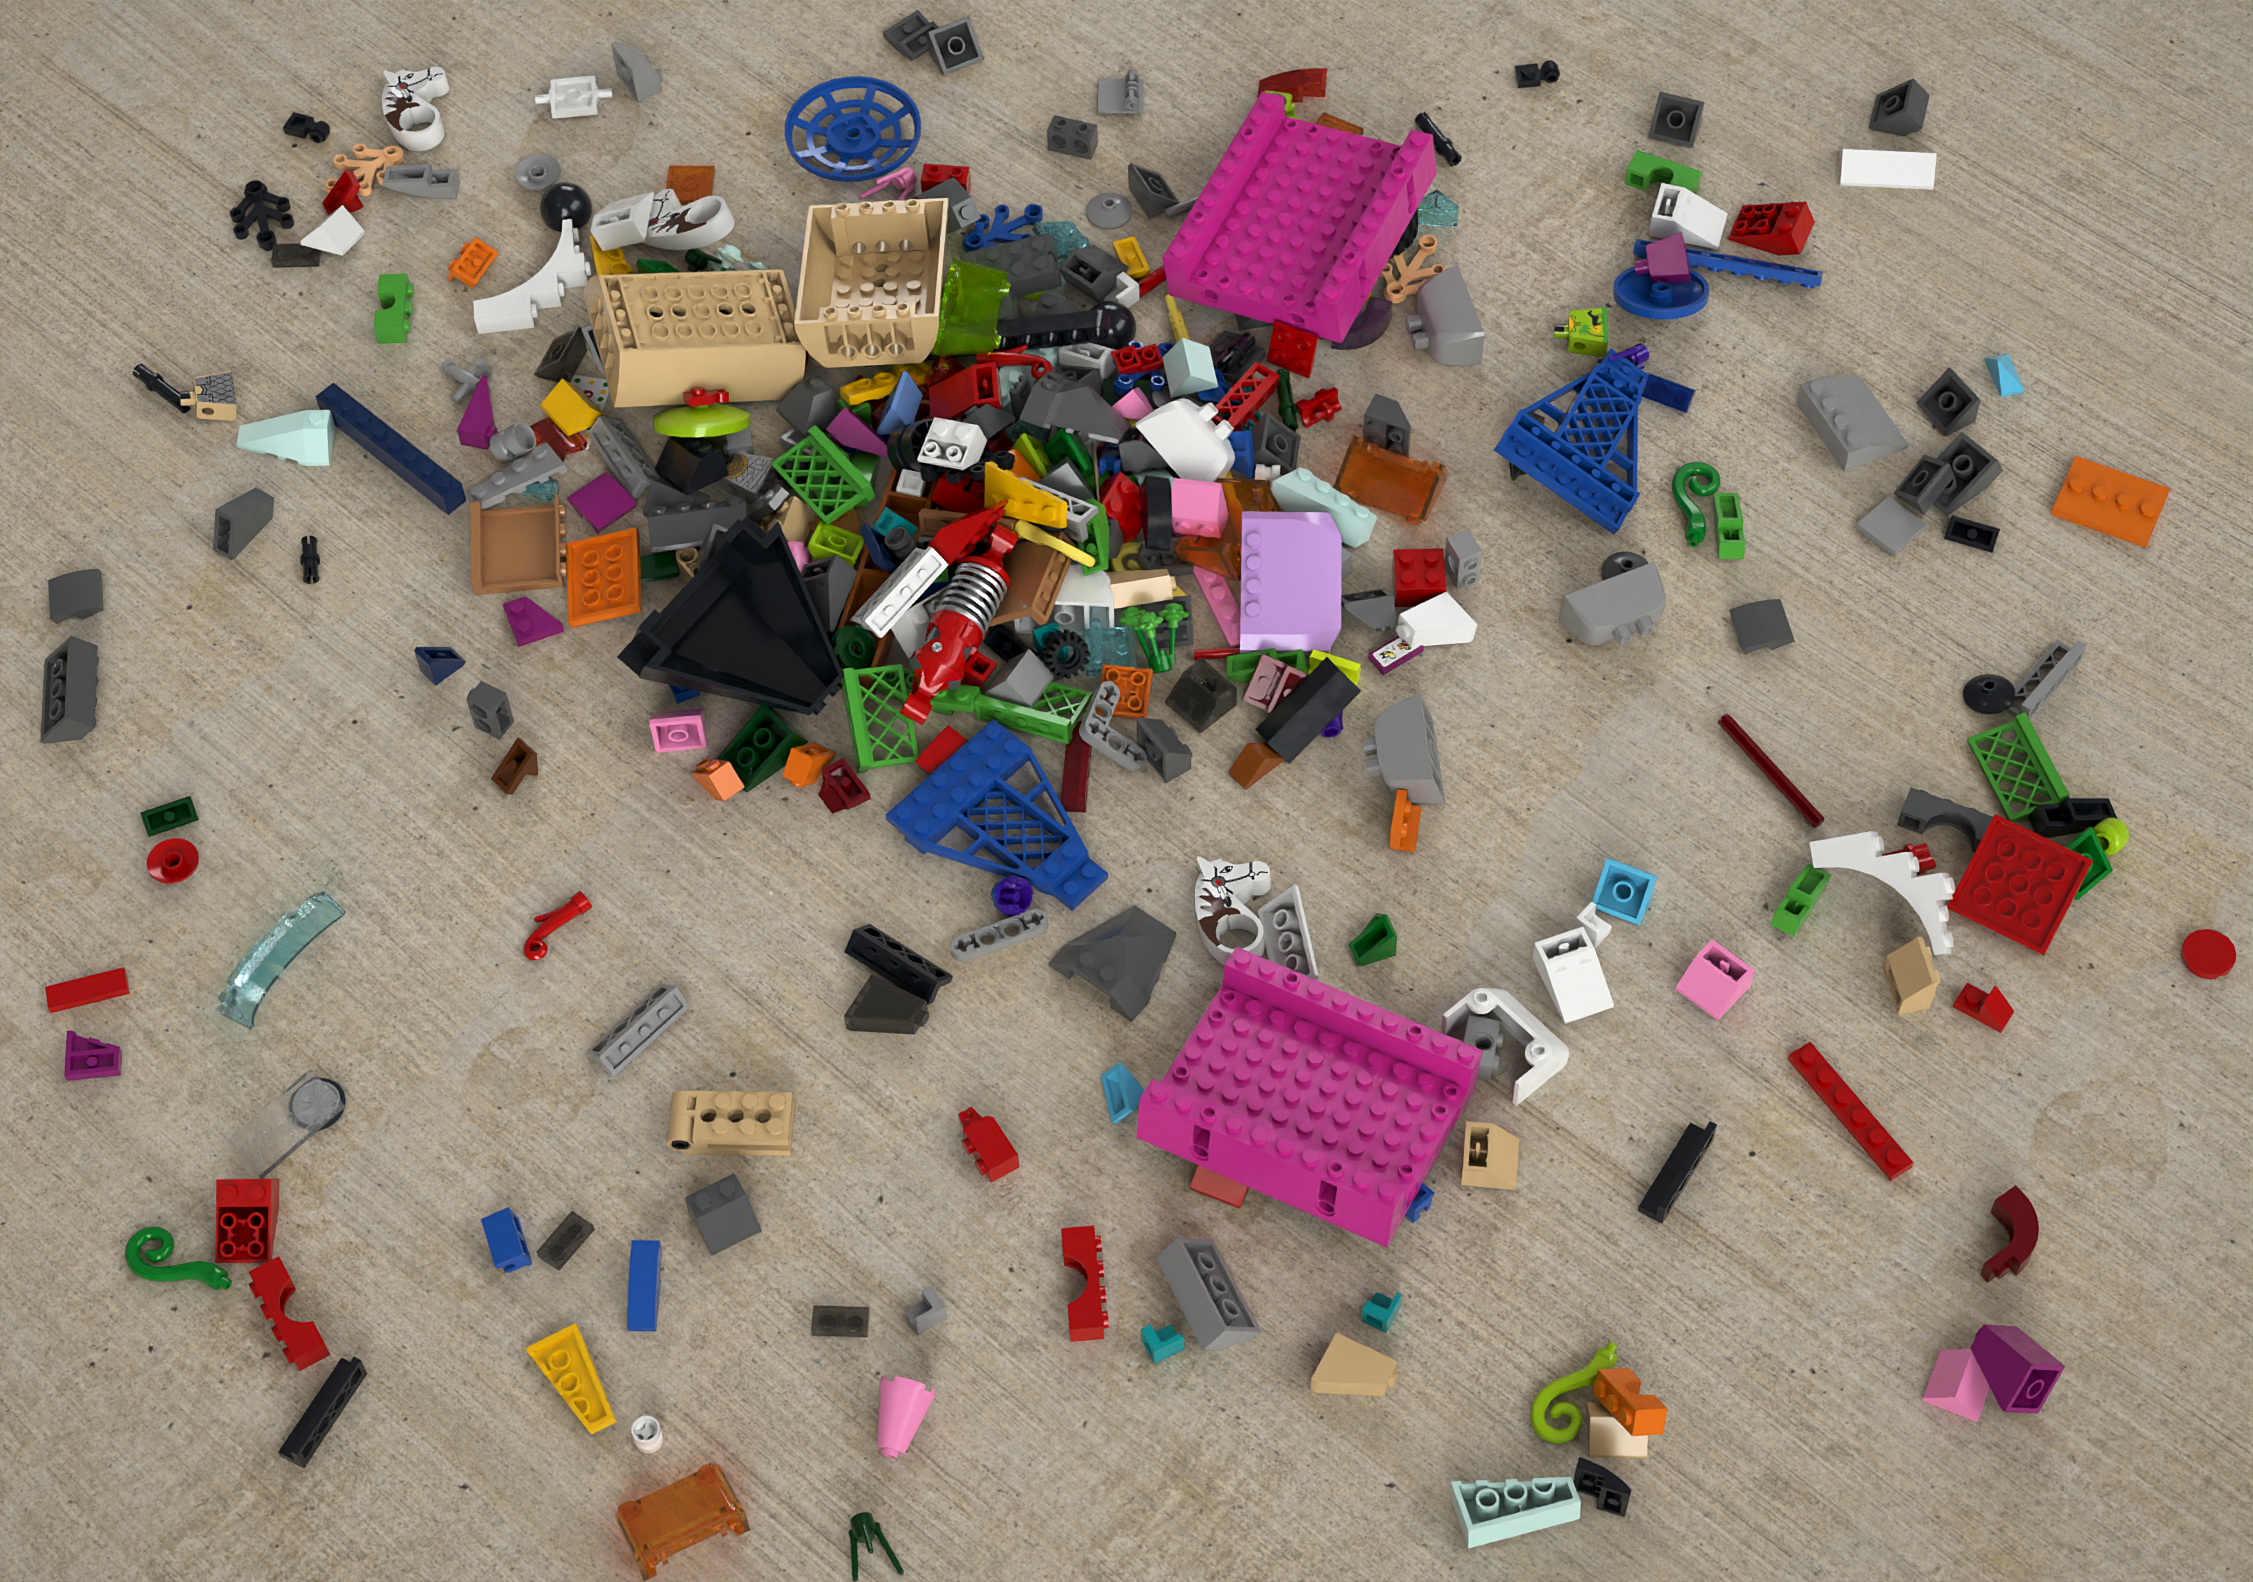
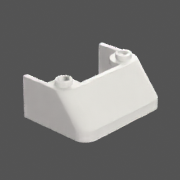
[1441,988,1569,1106]

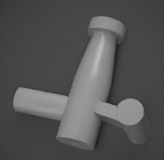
[441,357,492,404]

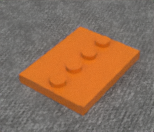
[2051,456,2170,548]
[566,527,642,628]

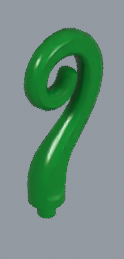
[1672,462,1720,547]
[125,1226,232,1290]

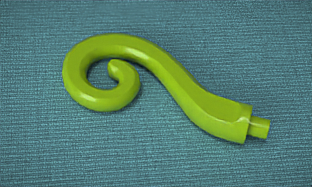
[1530,1342,1618,1444]

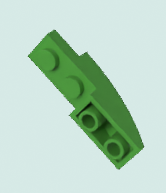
[876,670,981,715]

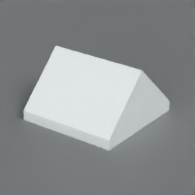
[301,205,365,256]

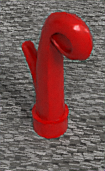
[976,345,1052,380]
[523,891,592,960]

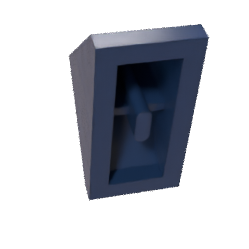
[414,647,466,686]

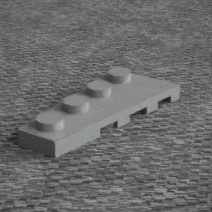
[465,442,568,510]

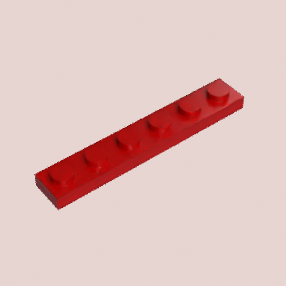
[1788,1042,1914,1181]

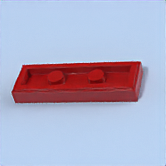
[45,967,130,1013]

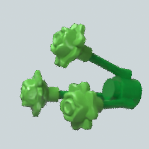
[1119,603,1189,674]

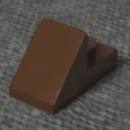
[491,738,538,795]

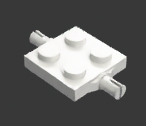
[535,75,613,119]

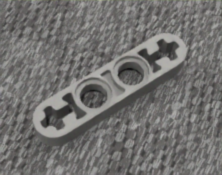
[950,909,1048,962]

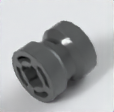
[885,526,919,561]

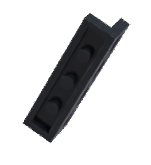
[844,924,953,1005]
[1638,1121,1717,1224]
[278,1357,367,1468]

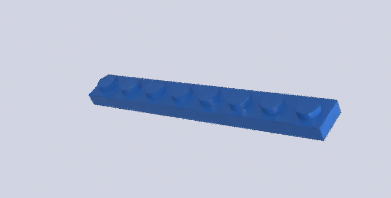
[1633,239,1823,288]

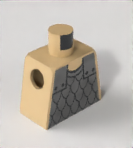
[180,371,237,421]

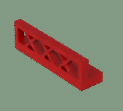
[1211,362,1280,432]

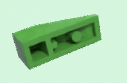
[1073,498,1109,576]

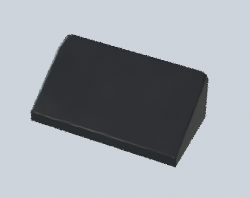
[1944,515,2000,553]
[983,624,1039,662]

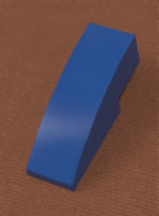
[627,1240,662,1331]

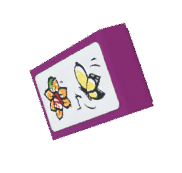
[1368,636,1424,675]

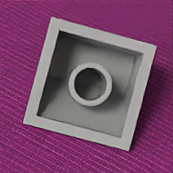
[611,41,662,102]

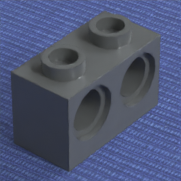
[1047,115,1098,160]
[466,681,514,740]

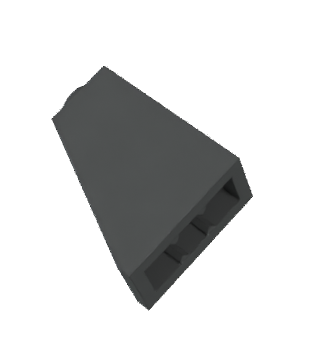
[213,488,274,560]

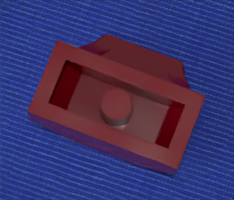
[818,758,871,814]

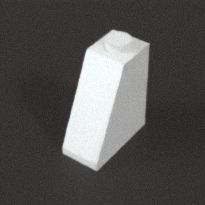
[1396,591,1477,647]

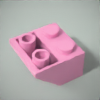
[1675,939,1755,1021]

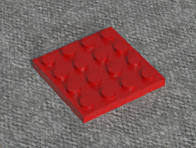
[1947,814,2093,956]

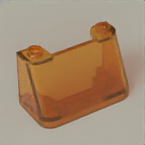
[1333,434,1449,526]
[1174,478,1281,581]
[615,1463,750,1581]

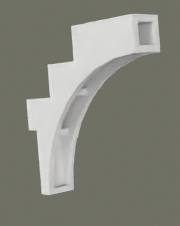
[473,219,592,334]
[1810,831,1955,955]

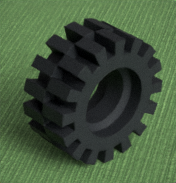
[1041,629,1090,679]

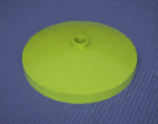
[653,403,750,437]

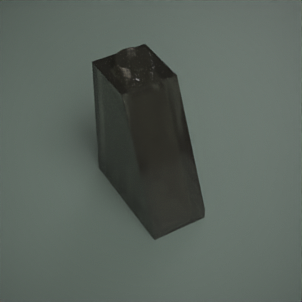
[844,975,929,1034]

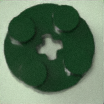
[831,625,876,670]

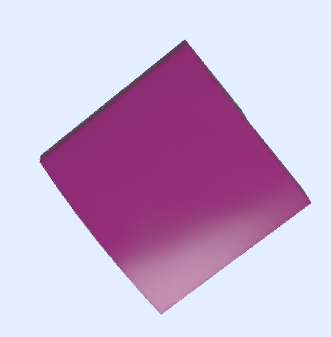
[567,472,637,534]

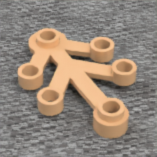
[324,143,404,196]
[1380,235,1445,303]

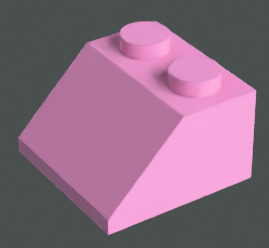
[1171,478,1229,538]
[649,708,707,752]

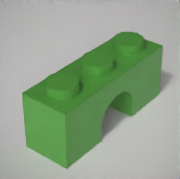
[1625,150,1702,194]
[374,274,415,344]

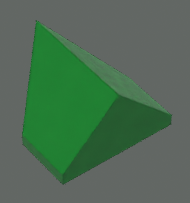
[1348,913,1397,966]

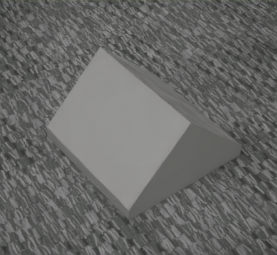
[985,649,1054,709]

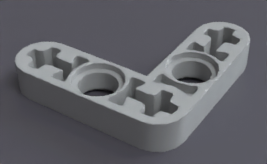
[1079,681,1147,771]

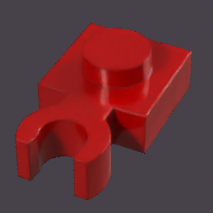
[683,387,729,407]

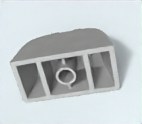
[1406,265,1484,365]
[1559,562,1666,646]
[1362,693,1445,804]

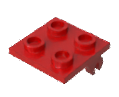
[1267,319,1319,378]

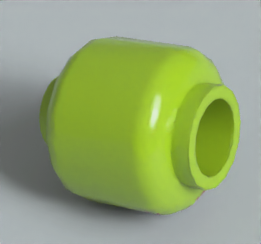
[2093,818,2130,856]

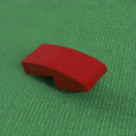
[1111,343,1164,374]
[915,725,968,775]

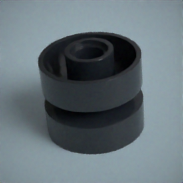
[887,419,933,473]

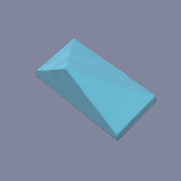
[1985,353,2024,397]
[1101,1063,1145,1124]

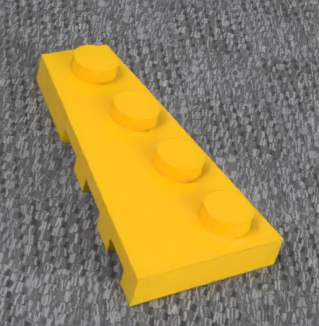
[590,236,633,275]
[840,361,938,405]
[984,461,1067,529]
[525,1323,617,1435]

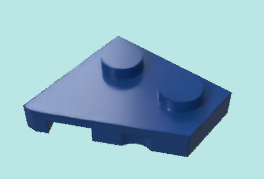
[1227,430,1255,478]

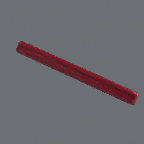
[1718,714,1824,828]

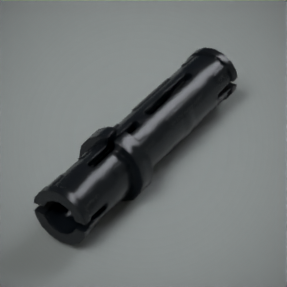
[1415,112,1462,167]
[133,363,192,413]

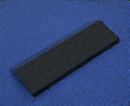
[1255,657,1361,764]

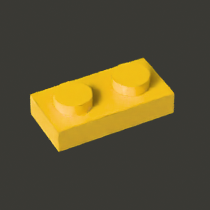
[1113,236,1150,280]

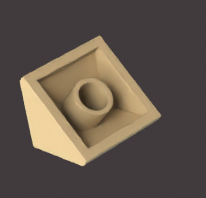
[1586,1402,1648,1458]

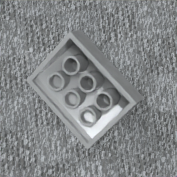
[1796,376,1909,472]

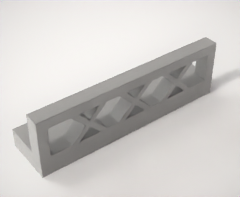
[587,416,661,499]
[1020,477,1099,543]
[2005,640,2087,720]
[585,983,691,1077]

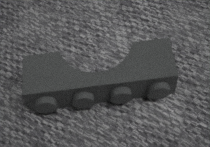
[1897,788,1993,853]

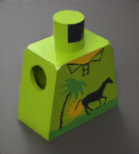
[1554,307,1608,358]

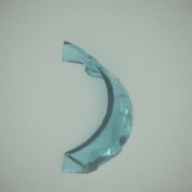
[216,891,346,1030]

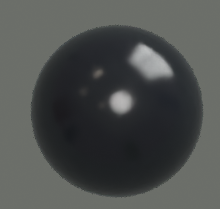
[540,182,592,232]
[1089,301,1136,350]

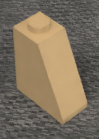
[1106,569,1177,609]
[1310,1332,1400,1396]

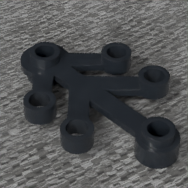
[230,180,294,251]
[920,447,1015,483]

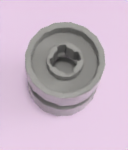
[490,422,536,463]

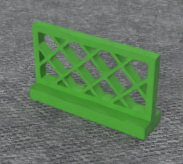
[771,425,876,526]
[841,664,919,773]
[974,668,1093,744]
[1967,712,2069,823]

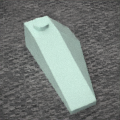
[236,410,336,466]

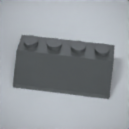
[647,496,748,553]
[41,636,99,743]

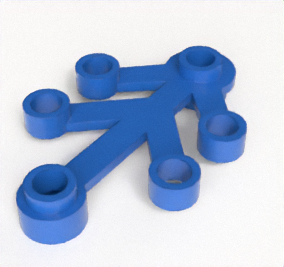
[963,204,1043,252]
[1113,340,1174,396]

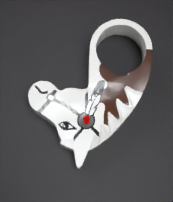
[382,67,450,151]
[640,189,735,250]
[1195,856,1271,965]

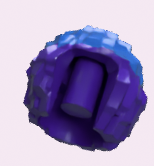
[991,875,1033,917]

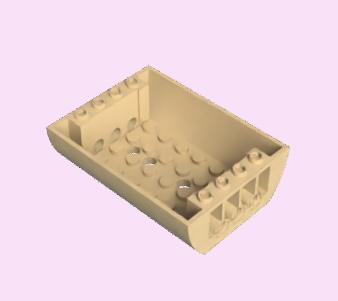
[794,198,949,368]
[583,269,806,408]

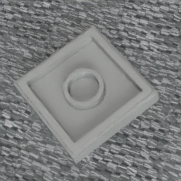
[1856,496,1927,557]

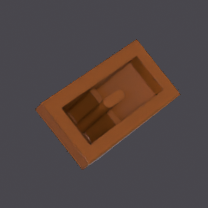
[1229,743,1284,790]

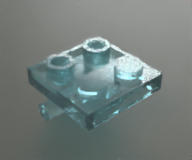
[1032,220,1092,266]
[1083,618,1136,676]

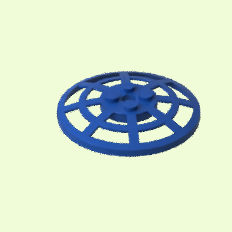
[784,76,921,182]

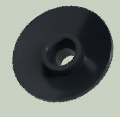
[1963,674,2015,714]

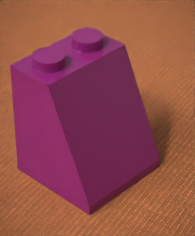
[1970,1324,2065,1414]

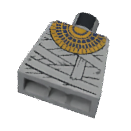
[723,452,776,505]

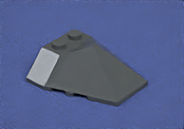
[1019,372,1131,444]
[1049,905,1176,1022]

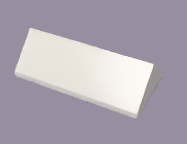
[1839,148,1937,190]
[1258,885,1319,981]

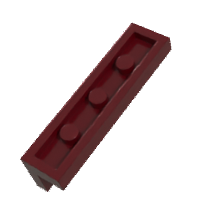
[1061,710,1093,813]

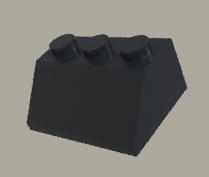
[655,436,729,496]

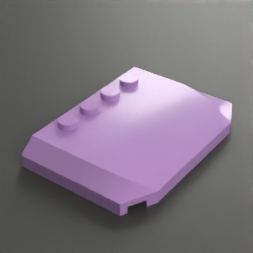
[1240,511,1342,655]

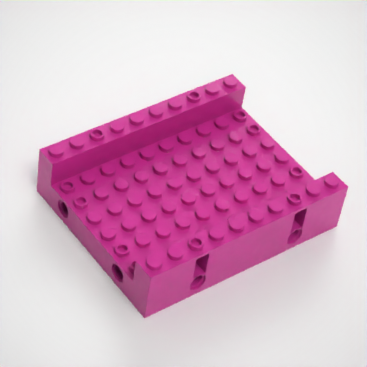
[1162,92,1437,343]
[1136,946,1483,1248]

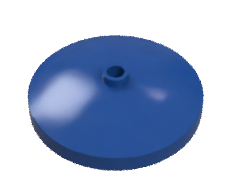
[1613,267,1709,319]

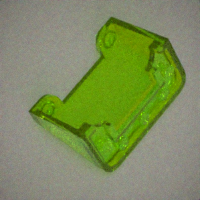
[931,258,1011,356]

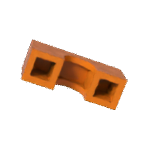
[1593,1368,1668,1436]

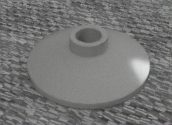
[515,154,561,190]
[1086,193,1132,229]

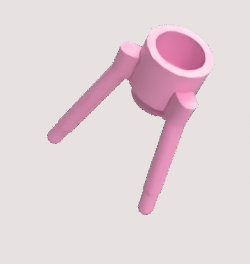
[859,167,917,201]

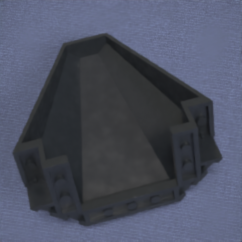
[617,516,844,716]

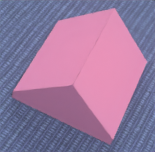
[1112,387,1155,420]
[1922,1349,1990,1422]

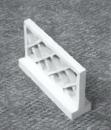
[850,547,948,638]

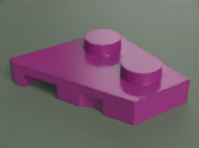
[502,596,564,647]
[64,1031,122,1081]

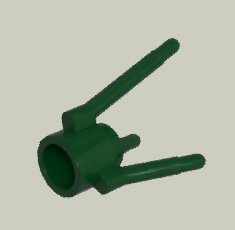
[685,248,738,272]
[848,1512,904,1582]

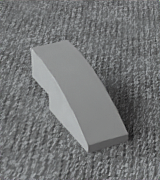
[382,164,460,199]

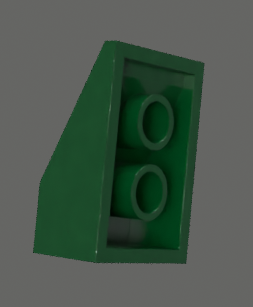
[716,705,809,792]

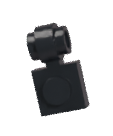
[1515,60,1560,88]
[283,112,330,143]

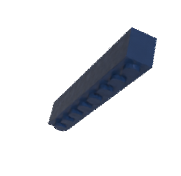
[315,382,466,515]

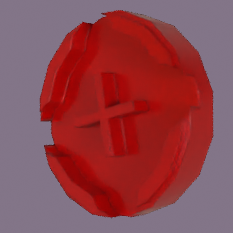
[2181,929,2237,980]

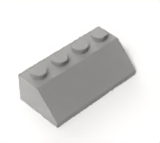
[1156,1237,1261,1351]

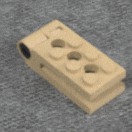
[667,1091,795,1156]

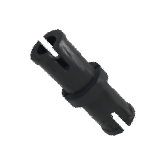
[1217,333,1256,373]
[300,536,320,584]

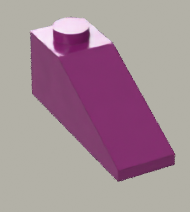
[457,375,497,450]
[826,407,888,458]

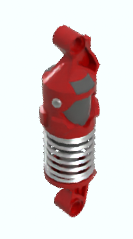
[899,523,1019,725]

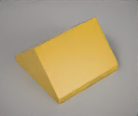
[540,379,607,436]

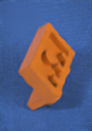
[447,237,499,289]
[1389,789,1422,852]

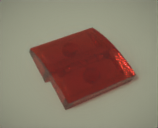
[530,417,588,462]

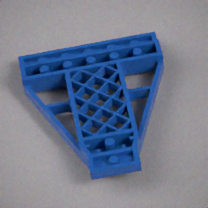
[1494,349,1650,535]
[886,719,1108,911]

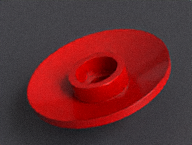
[146,838,199,884]

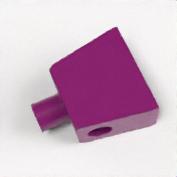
[1634,232,1691,284]

